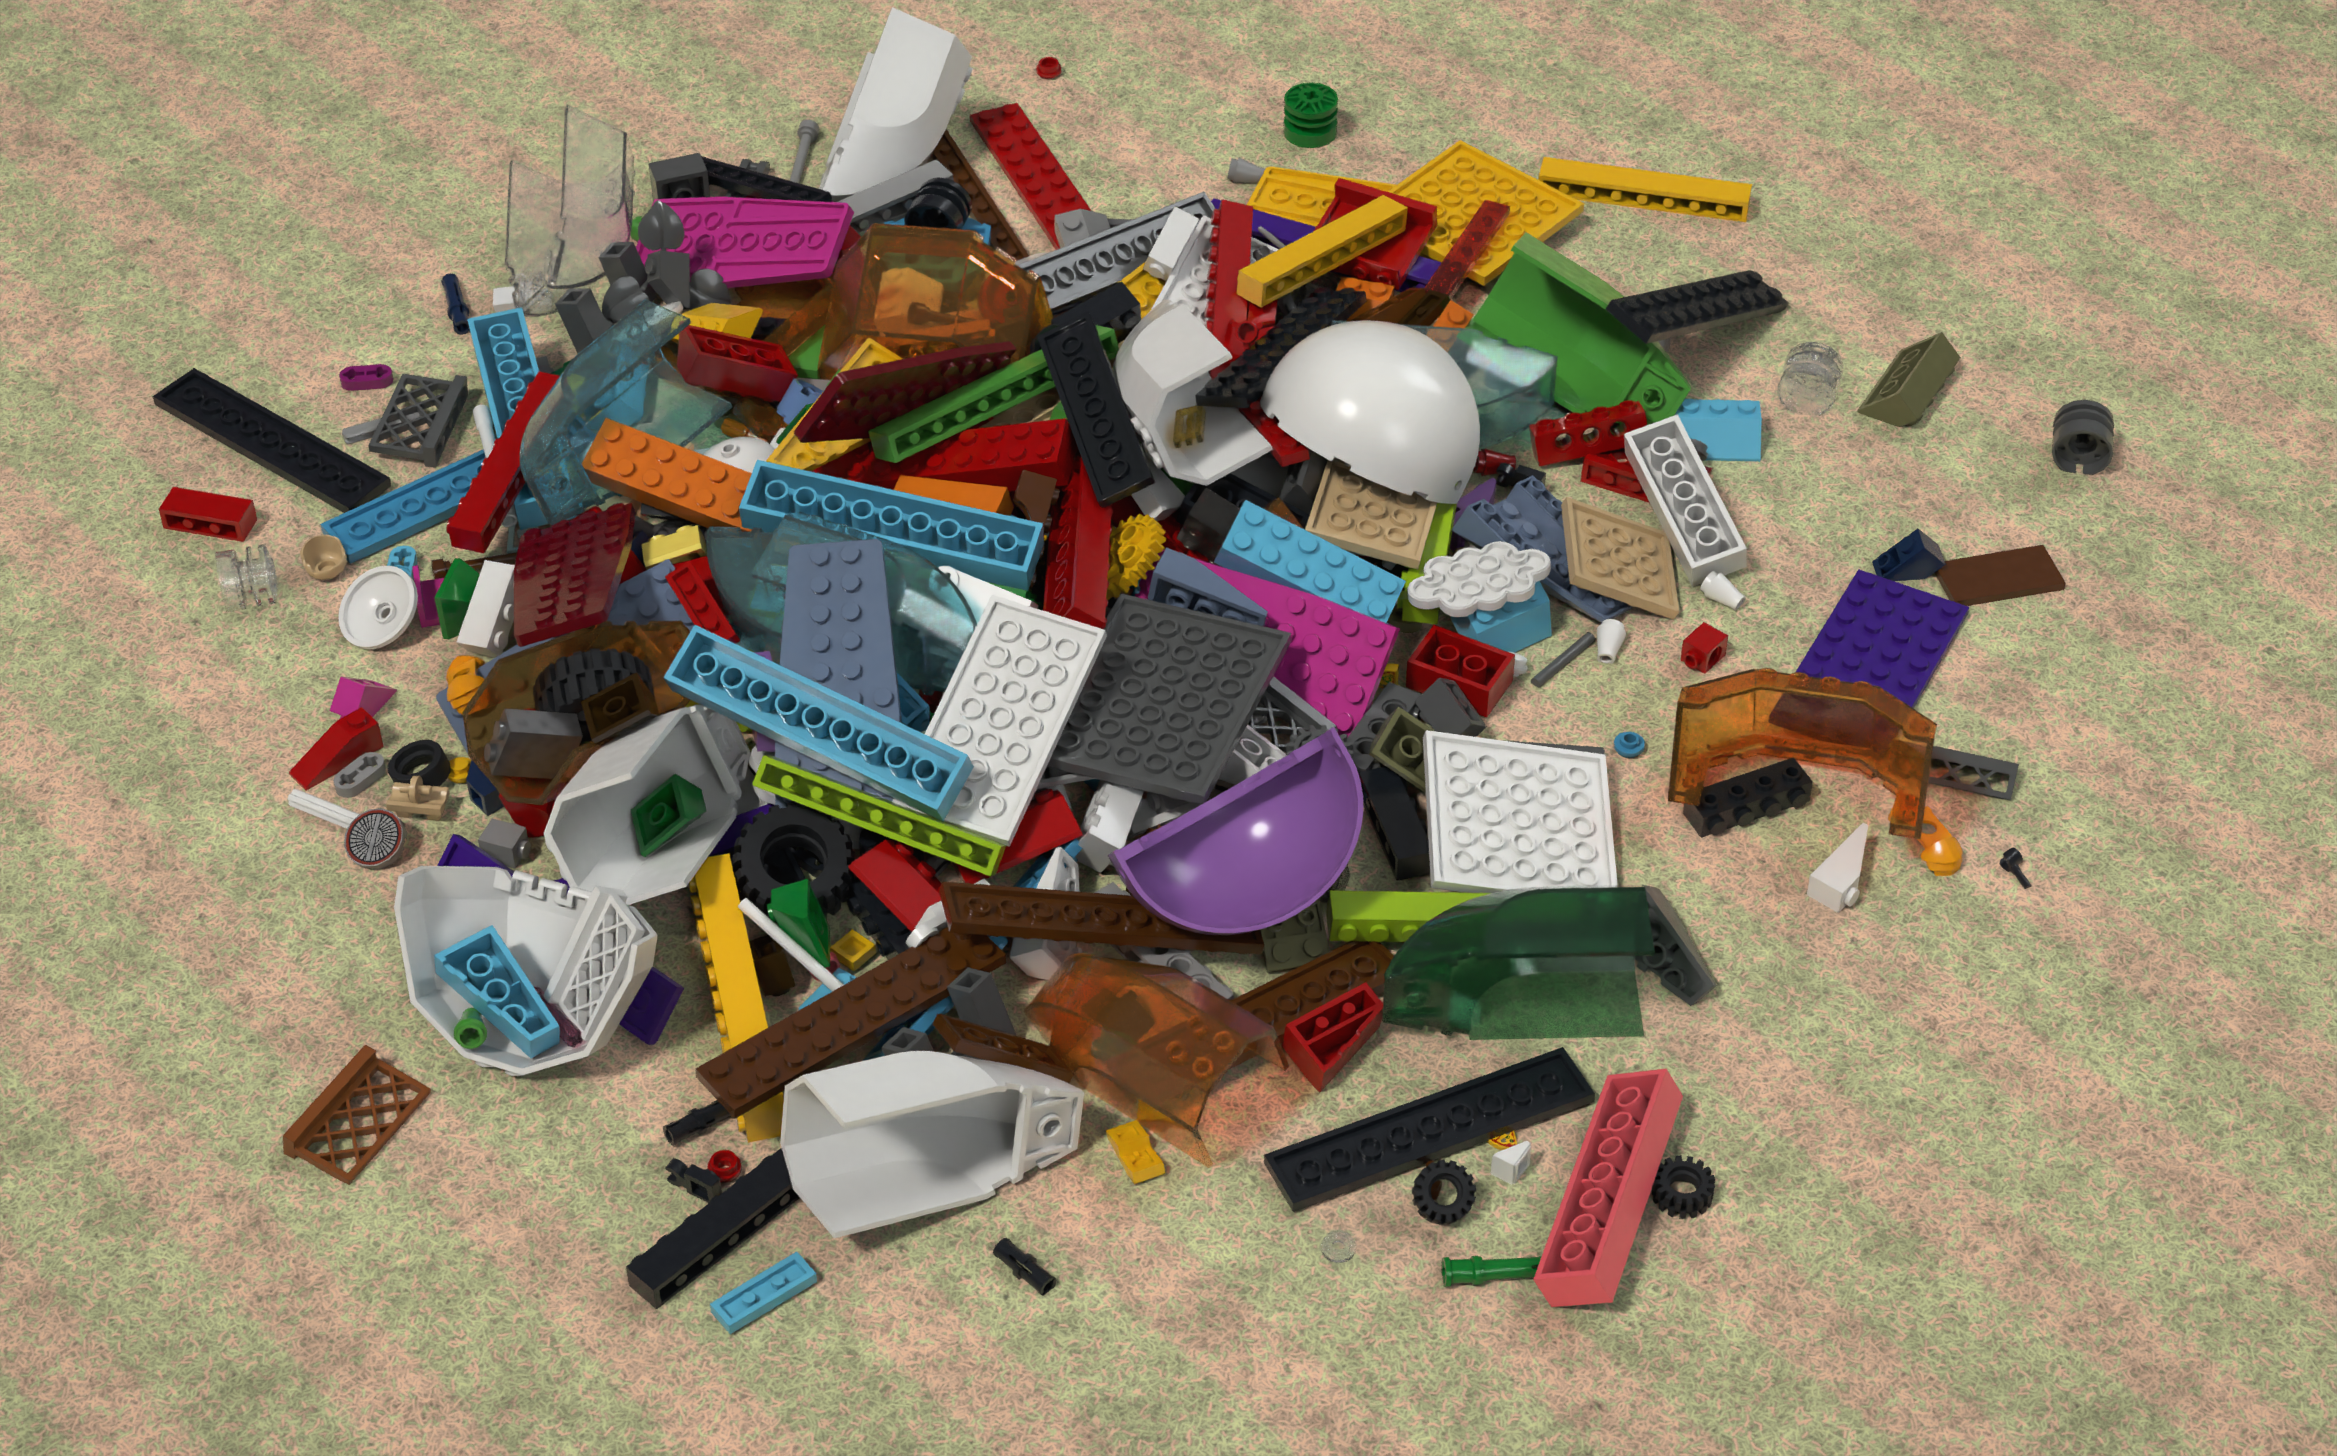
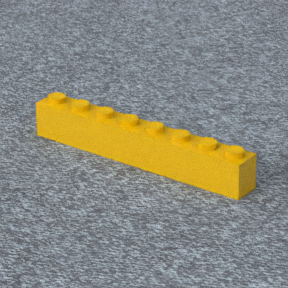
[1538,157,1752,222]
[1237,195,1408,308]

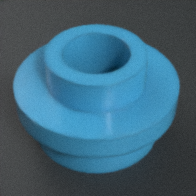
[1614,732,1645,758]

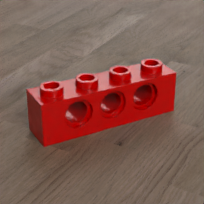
[1529,400,1647,467]

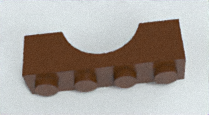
[1012,469,1060,590]

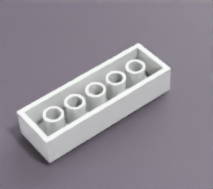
[1624,414,1747,587]

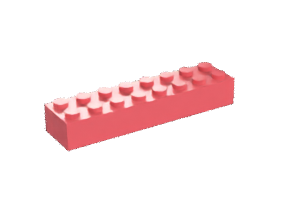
[1533,1068,1683,1307]

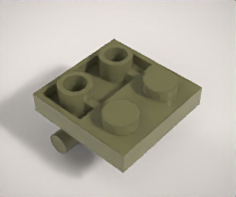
[1260,899,1330,973]

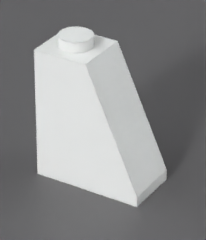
[1143,206,1199,281]

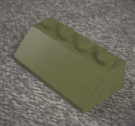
[1857,332,1961,427]

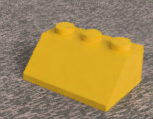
[669,303,763,344]

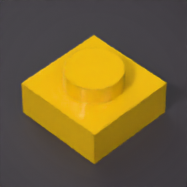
[830,929,876,971]

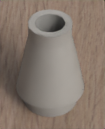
[1227,158,1265,183]

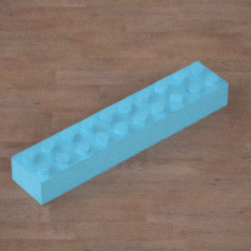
[467,307,577,530]
[739,460,1044,591]
[663,624,974,821]

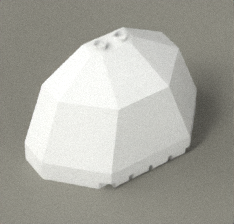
[394,866,658,1076]

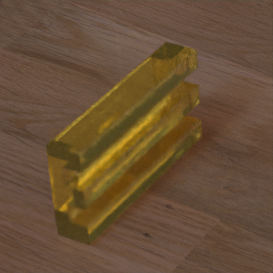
[1173,405,1206,448]

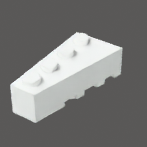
[1076,780,1144,873]

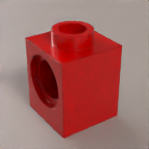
[1681,622,1728,674]

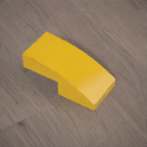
[1106,1120,1165,1184]

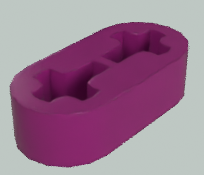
[339,364,393,391]

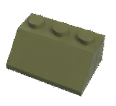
[1369,706,1434,793]

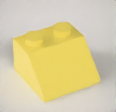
[642,525,713,570]

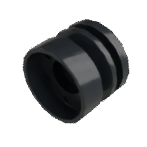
[904,177,972,250]

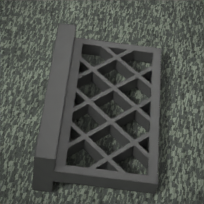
[369,374,468,468]
[1248,676,1337,752]

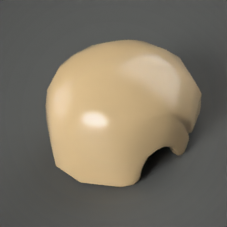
[300,534,347,580]

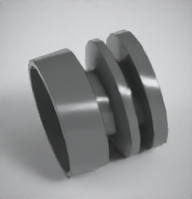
[2052,400,2114,475]

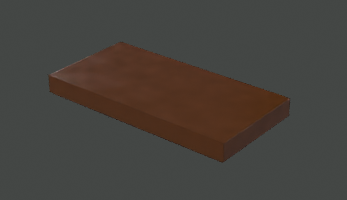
[1935,545,2066,606]
[933,1014,1074,1084]

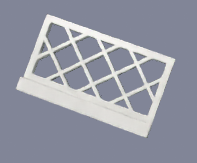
[543,885,645,1041]

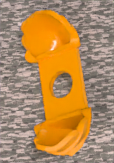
[446,655,487,714]
[1888,797,1963,876]

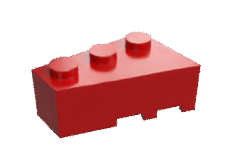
[1281,982,1385,1093]

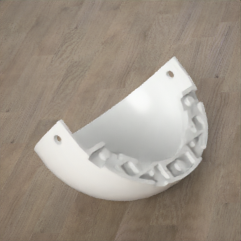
[1260,320,1480,504]

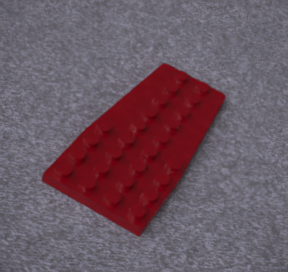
[794,341,1017,443]
[514,503,636,647]

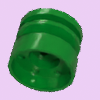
[1283,82,1338,148]

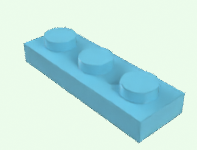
[710,1252,817,1335]

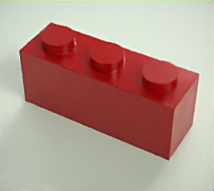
[159,487,257,542]

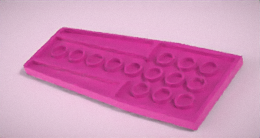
[636,197,854,292]
[1134,549,1400,738]

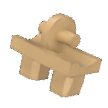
[386,776,450,821]

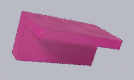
[412,565,444,628]

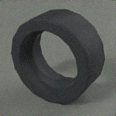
[388,740,451,786]

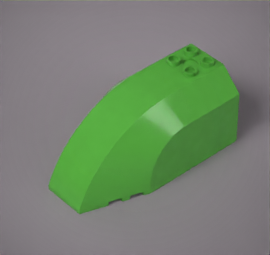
[1457,232,1691,425]

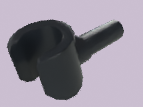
[1999,848,2032,889]

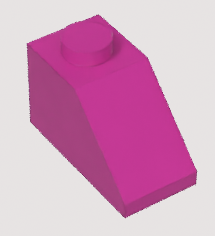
[330,676,397,719]

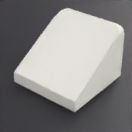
[1491,1141,1531,1185]

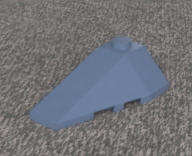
[1147,547,1268,626]

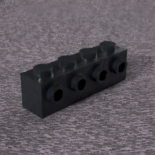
[1683,757,1813,838]
[1359,766,1430,881]
[846,879,912,960]

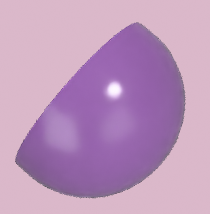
[1108,727,1363,935]

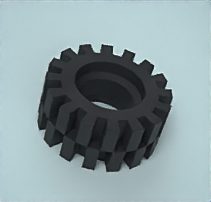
[1652,1155,1715,1219]
[1412,1160,1476,1225]

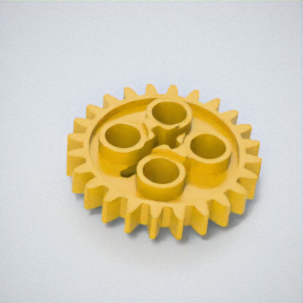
[1106,514,1166,600]

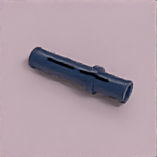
[441,273,470,335]

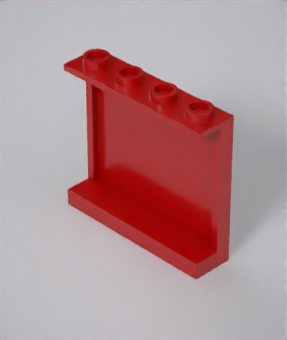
[1314,178,1437,290]

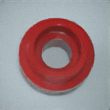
[1036,57,1062,79]
[707,1150,742,1182]

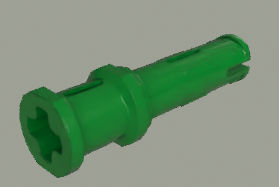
[1441,1256,1542,1287]

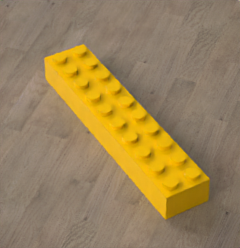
[689,853,784,1143]

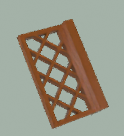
[283,1044,431,1185]

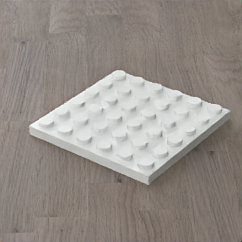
[1423,730,1619,911]

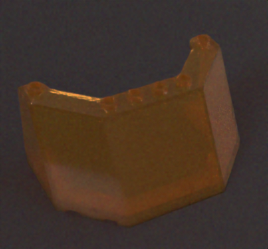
[817,223,1054,407]
[1668,668,1937,839]

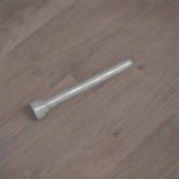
[789,120,819,183]

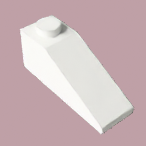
[1807,823,1868,913]

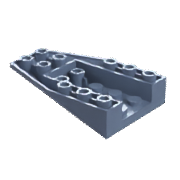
[1452,476,1633,623]

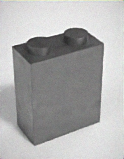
[484,708,583,780]

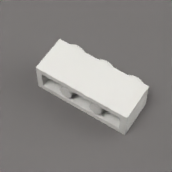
[456,560,515,658]

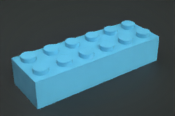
[1214,500,1406,623]

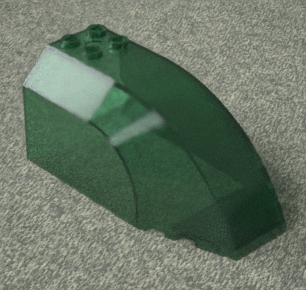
[1382,885,1655,1040]

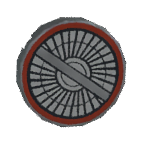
[344,808,407,870]

